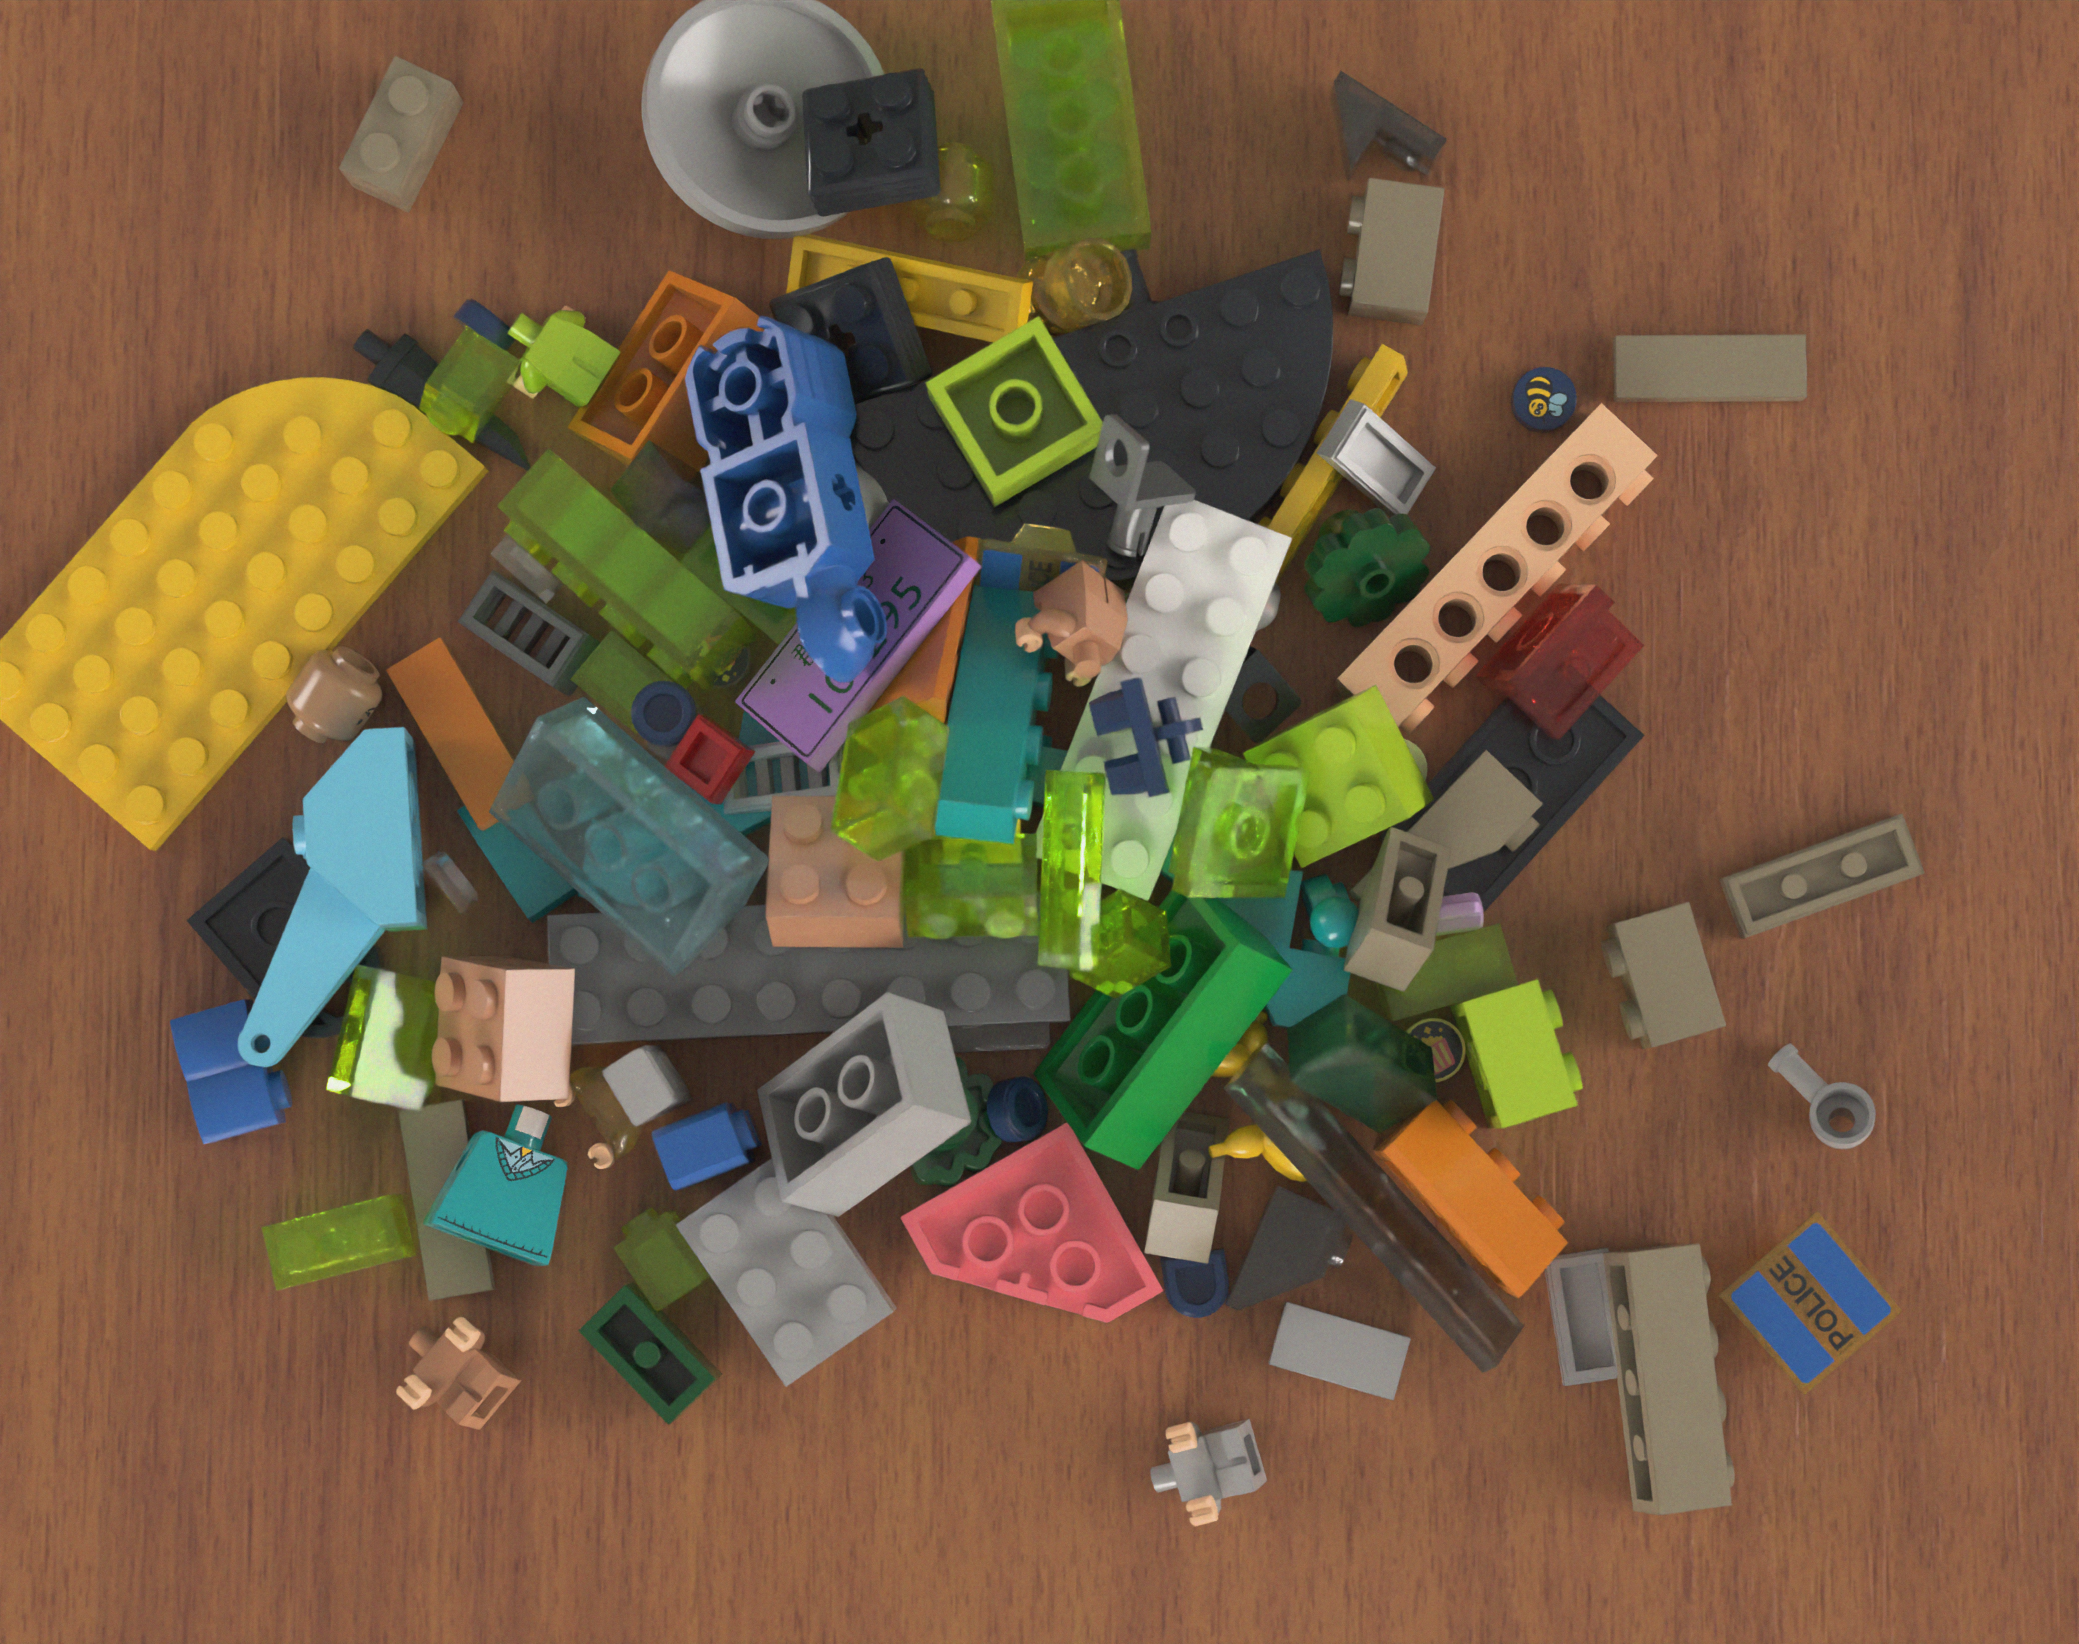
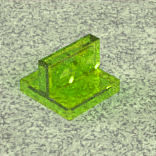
[1168,747,1311,898]

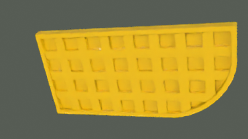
[0,377,489,851]

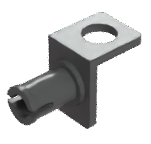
[1089,414,1196,557]

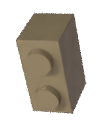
[339,56,464,213]
[1339,178,1445,326]
[1601,902,1726,1049]

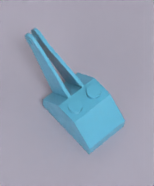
[238,727,427,1067]

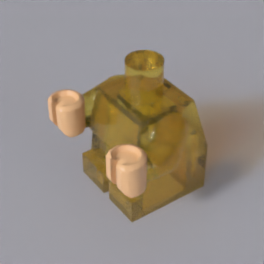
[554,1066,654,1169]

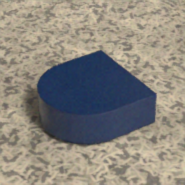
[1160,1248,1229,1318]

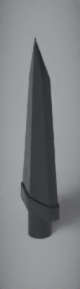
[353,329,533,474]

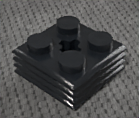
[802,68,941,217]
[769,257,932,404]

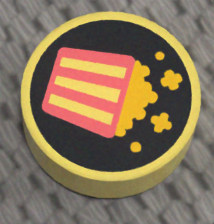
[1400,1018,1466,1082]

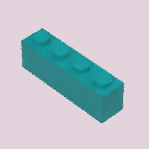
[933,585,1059,844]

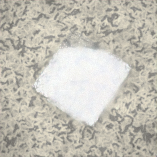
[490,535,563,604]

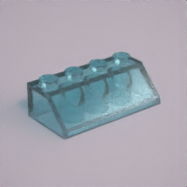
[489,697,769,976]

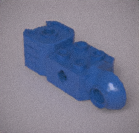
[685,316,887,683]

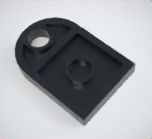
[186,837,385,1039]

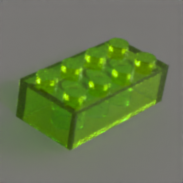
[991,0,1151,265]
[497,448,757,693]

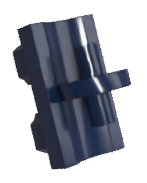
[1089,677,1203,798]

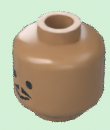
[286,646,383,743]

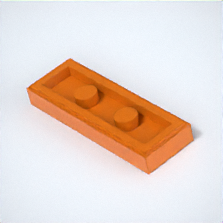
[386,637,537,831]

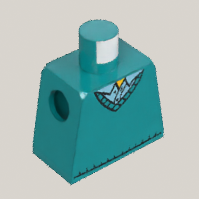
[422,1104,568,1266]

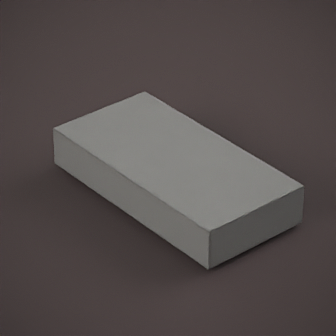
[1317,399,1436,517]
[1544,1248,1618,1386]
[1268,1301,1411,1401]

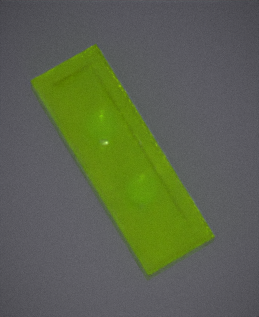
[1038,770,1106,970]

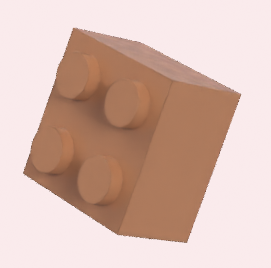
[766,796,907,948]
[432,956,575,1102]

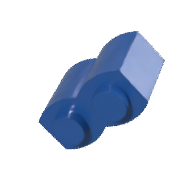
[170,999,292,1144]
[652,1102,762,1191]

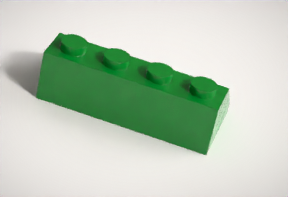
[1033,874,1293,1170]

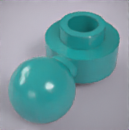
[1300,873,1358,948]

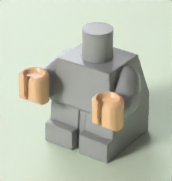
[1150,1419,1267,1526]

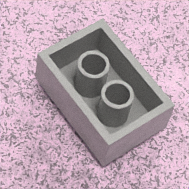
[757,992,971,1217]
[676,1158,897,1386]

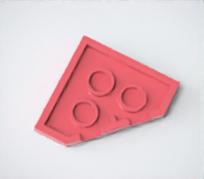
[900,1123,1164,1323]

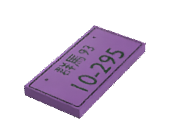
[735,499,982,773]

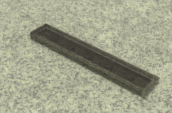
[1224,1043,1524,1373]

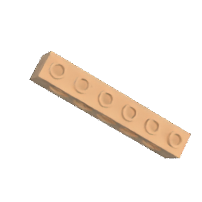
[1333,403,1658,734]

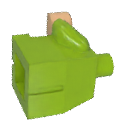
[507,305,621,408]

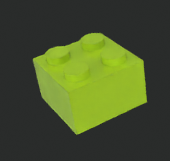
[926,316,1103,507]
[1243,685,1434,868]
[1450,979,1583,1129]

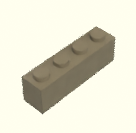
[1603,1244,1734,1515]

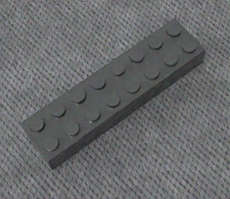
[547,891,1070,1046]

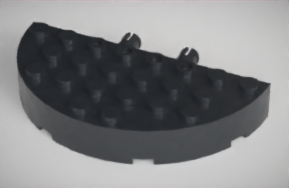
[849,249,1333,591]

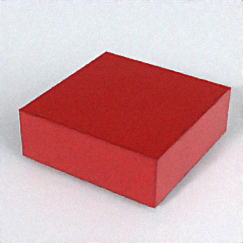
[664,714,755,805]

